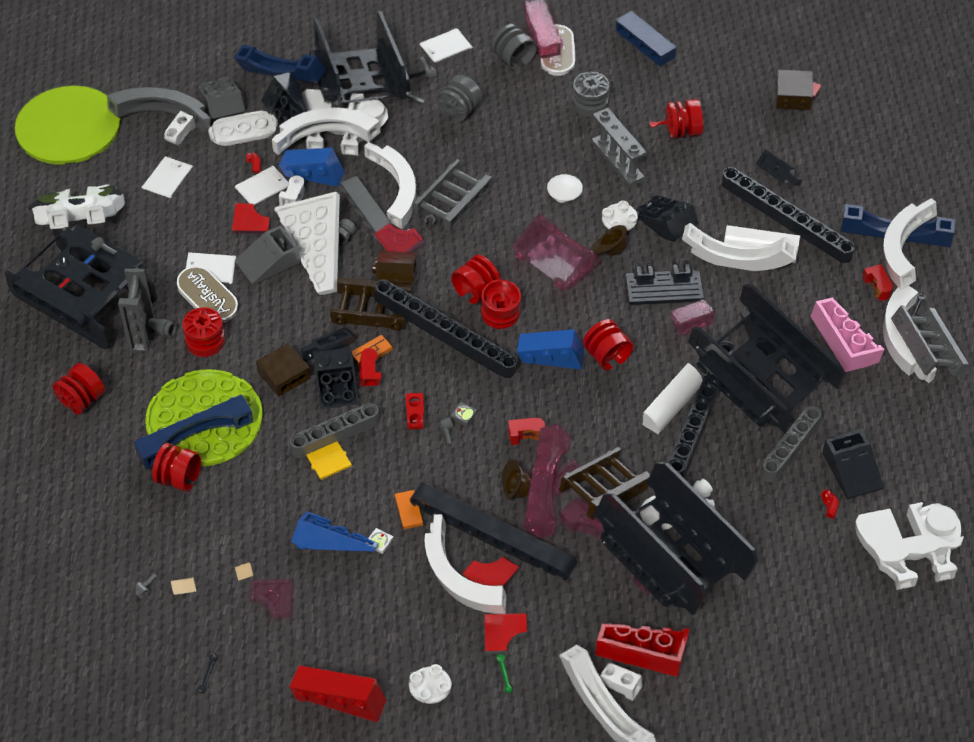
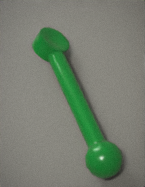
[497,654,513,693]

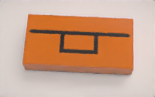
[352,335,393,365]

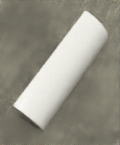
[724,225,800,263]
[642,363,702,434]

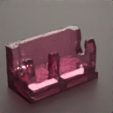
[671,299,714,336]

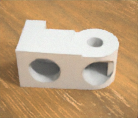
[164,111,196,145]
[279,176,305,206]
[599,664,642,701]

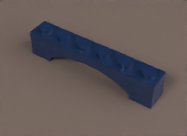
[234,45,326,83]
[841,204,955,247]
[134,394,254,470]

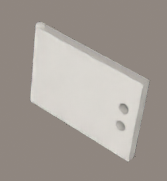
[420,28,473,63]
[142,156,193,198]
[235,166,289,206]
[186,253,236,284]

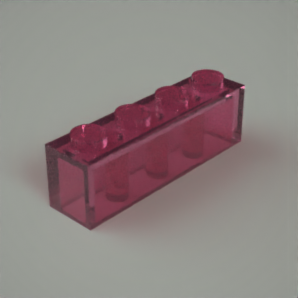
[524,0,563,59]

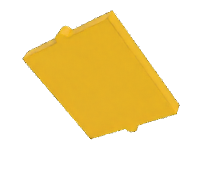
[306,441,352,480]

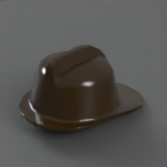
[591,225,627,256]
[501,459,532,499]

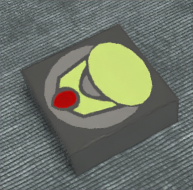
[450,402,477,426]

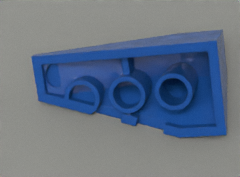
[291,511,379,551]

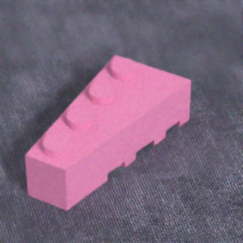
[811,298,884,372]

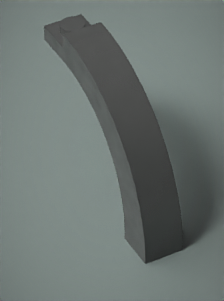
[107,87,211,133]

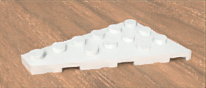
[275,192,340,295]

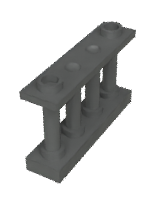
[591,108,647,187]
[414,159,492,232]
[118,268,154,351]
[891,305,969,377]

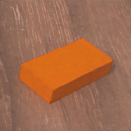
[395,490,423,530]

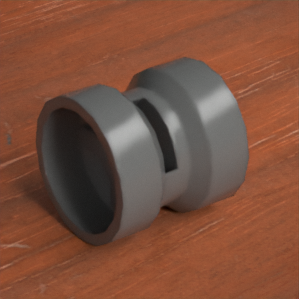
[338,219,356,244]

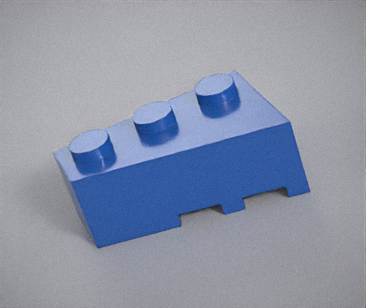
[279,148,345,187]
[517,329,585,370]

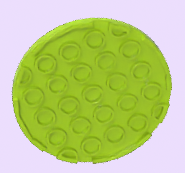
[15,86,120,164]
[145,369,263,466]

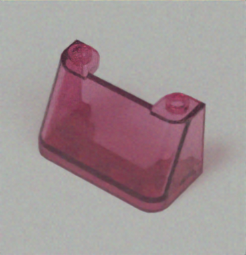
[511,213,601,291]

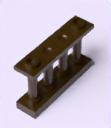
[330,277,412,331]
[559,447,650,520]

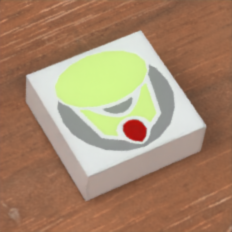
[366,528,393,554]

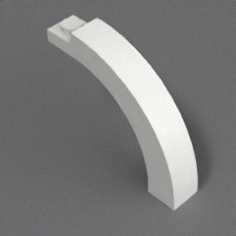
[272,108,380,155]
[364,142,416,229]
[884,198,937,290]
[682,223,798,271]
[883,285,937,383]
[425,514,506,614]
[559,645,656,742]

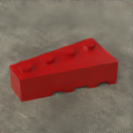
[595,624,690,677]
[289,666,387,723]

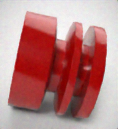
[665,99,703,139]
[451,254,501,304]
[481,279,521,329]
[182,307,225,357]
[583,319,634,371]
[52,363,105,415]
[152,443,202,492]

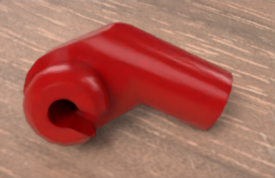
[246,152,261,173]
[821,490,839,519]

